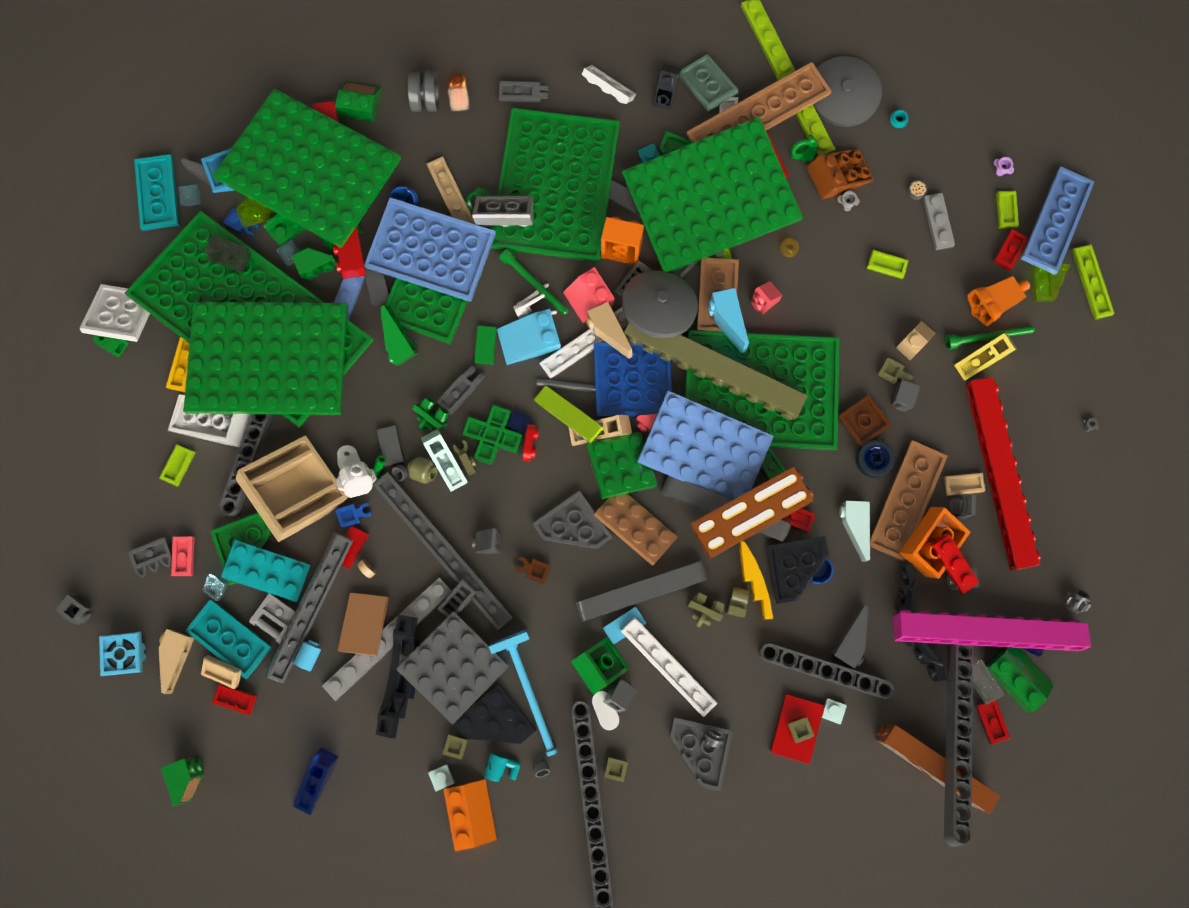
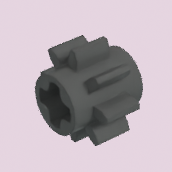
[1064,589,1092,614]

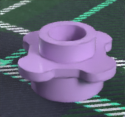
[993,157,1014,176]

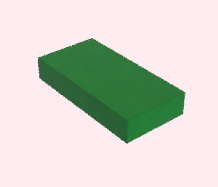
[475,326,497,365]

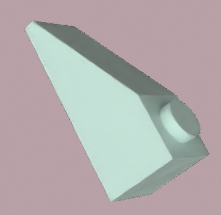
[421,429,468,492]
[839,501,870,562]

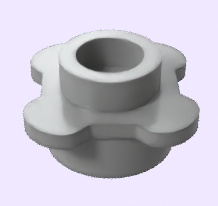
[837,190,860,211]

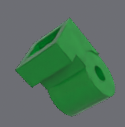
[93,335,129,358]

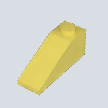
[954,333,1017,381]

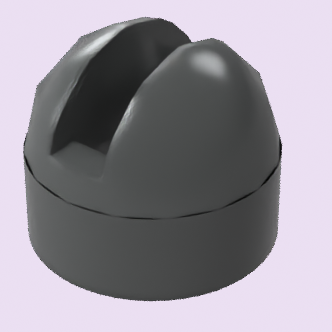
[391,464,409,481]
[533,760,550,778]

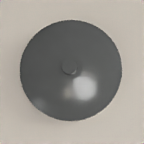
[813,56,882,127]
[622,271,698,338]

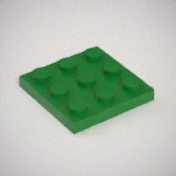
[586,432,657,499]

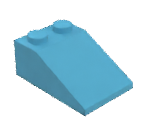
[707,288,749,353]
[497,309,561,365]

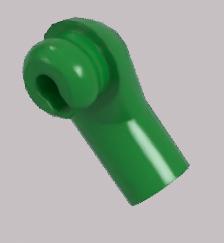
[372,455,386,483]

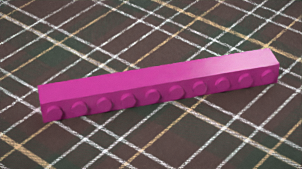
[892,610,1091,651]

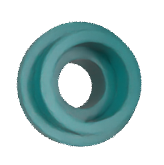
[890,110,909,128]

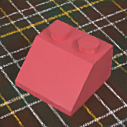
[563,267,615,323]

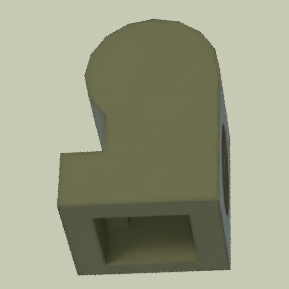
[726,586,749,618]

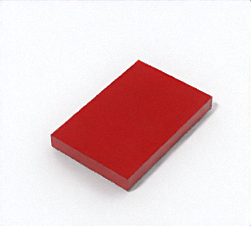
[770,694,824,764]

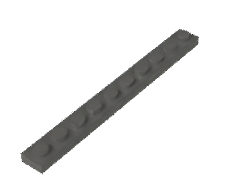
[373,472,513,631]

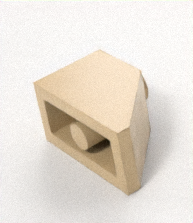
[896,321,936,360]

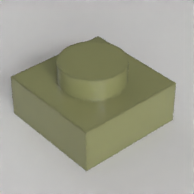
[787,717,814,743]
[443,734,468,760]
[604,757,628,782]

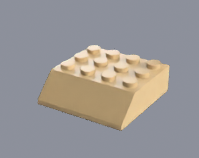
[236,435,348,542]

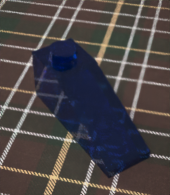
[293,748,339,815]

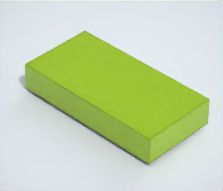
[996,191,1019,229]
[867,250,909,279]
[159,444,196,487]

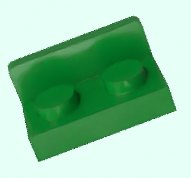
[263,214,305,248]

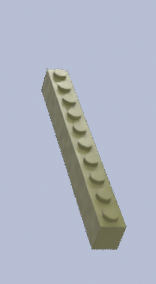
[624,323,807,420]

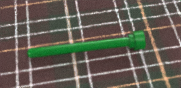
[499,248,568,315]
[945,326,1035,350]

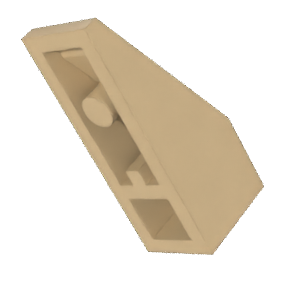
[586,302,632,359]
[568,415,632,446]
[159,629,194,694]

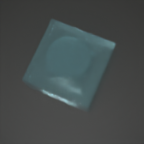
[178,184,201,207]
[276,240,300,266]
[202,573,228,601]

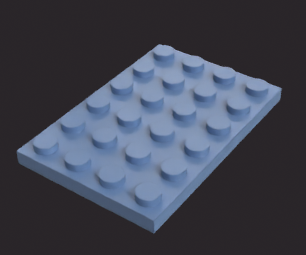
[364,198,496,302]
[637,391,774,500]

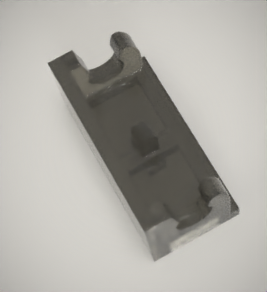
[205,235,251,273]

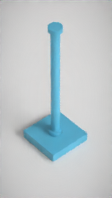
[489,629,558,756]

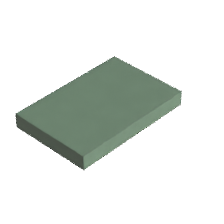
[680,54,738,112]

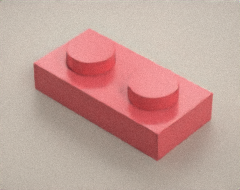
[171,537,195,576]

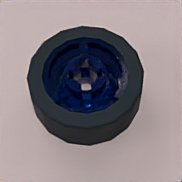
[856,440,895,478]

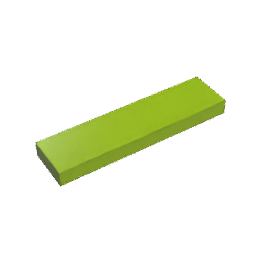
[1071,244,1115,320]
[534,386,603,443]

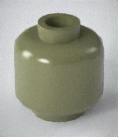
[408,456,438,484]

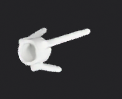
[513,283,557,319]

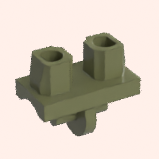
[687,592,724,628]

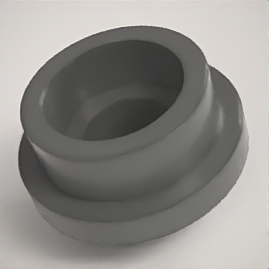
[704,730,724,748]

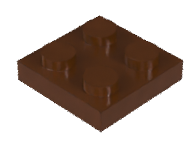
[838,395,891,448]

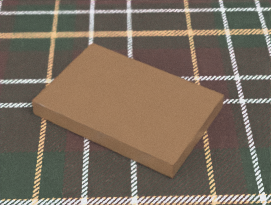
[338,593,389,656]

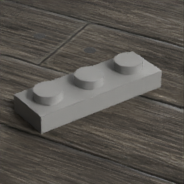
[923,193,955,250]

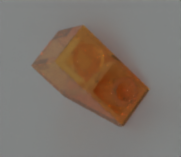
[448,74,470,111]

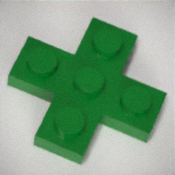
[462,405,523,465]

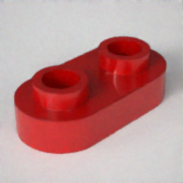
[523,423,539,462]

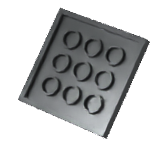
[396,611,509,725]

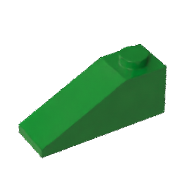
[381,305,419,366]

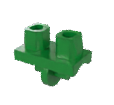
[412,397,449,431]

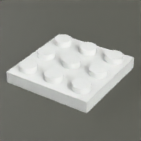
[80,284,150,342]

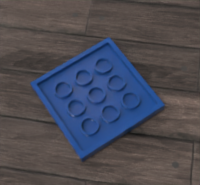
[594,342,672,418]

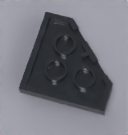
[767,536,829,604]
[453,684,536,744]

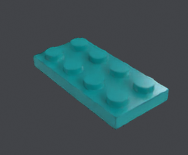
[134,154,180,231]
[221,540,311,602]
[185,599,272,679]

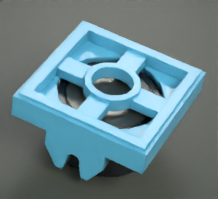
[99,632,146,676]

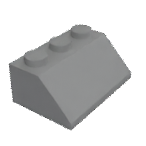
[473,196,534,227]

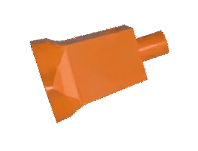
[968,276,1030,326]

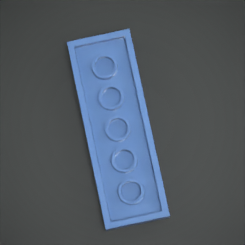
[1021,166,1094,275]

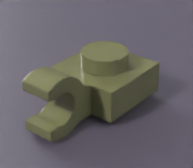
[878,357,914,384]
[453,440,477,476]

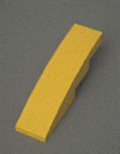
[739,542,773,620]

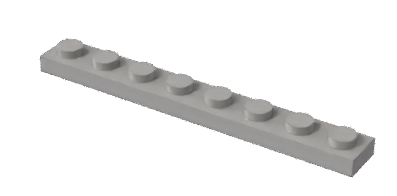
[322,578,452,701]

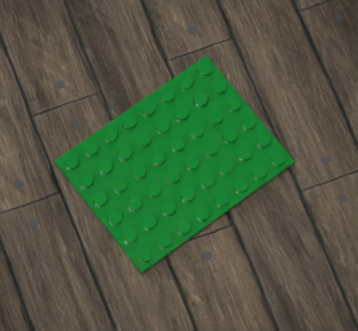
[212,88,401,248]
[491,108,620,262]
[622,117,803,273]
[183,302,348,415]
[685,330,840,451]

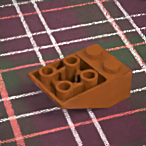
[807,148,874,199]

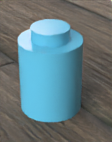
[293,640,321,671]

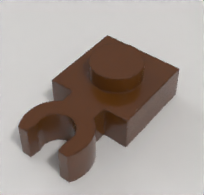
[514,557,551,584]

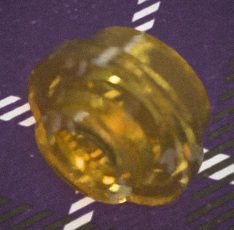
[780,238,799,257]

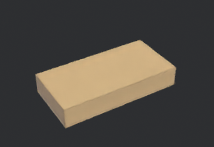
[943,472,986,496]
[201,655,242,689]

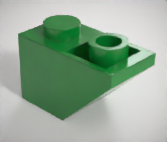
[291,248,336,281]

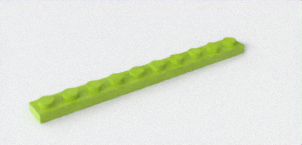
[741,0,836,157]

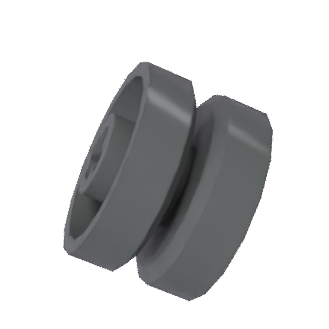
[408,70,440,112]

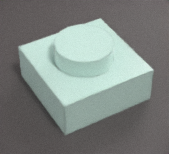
[822,698,847,724]
[428,764,455,791]

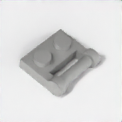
[249,593,296,644]

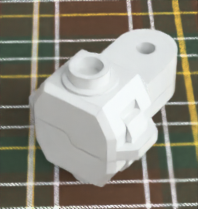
[336,445,376,498]

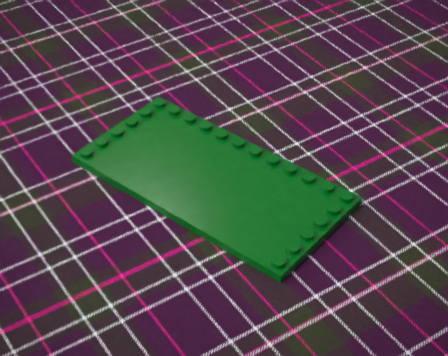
[124,211,373,427]

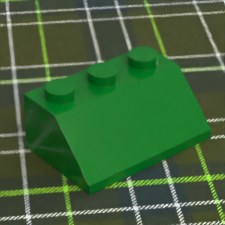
[983,647,1054,713]

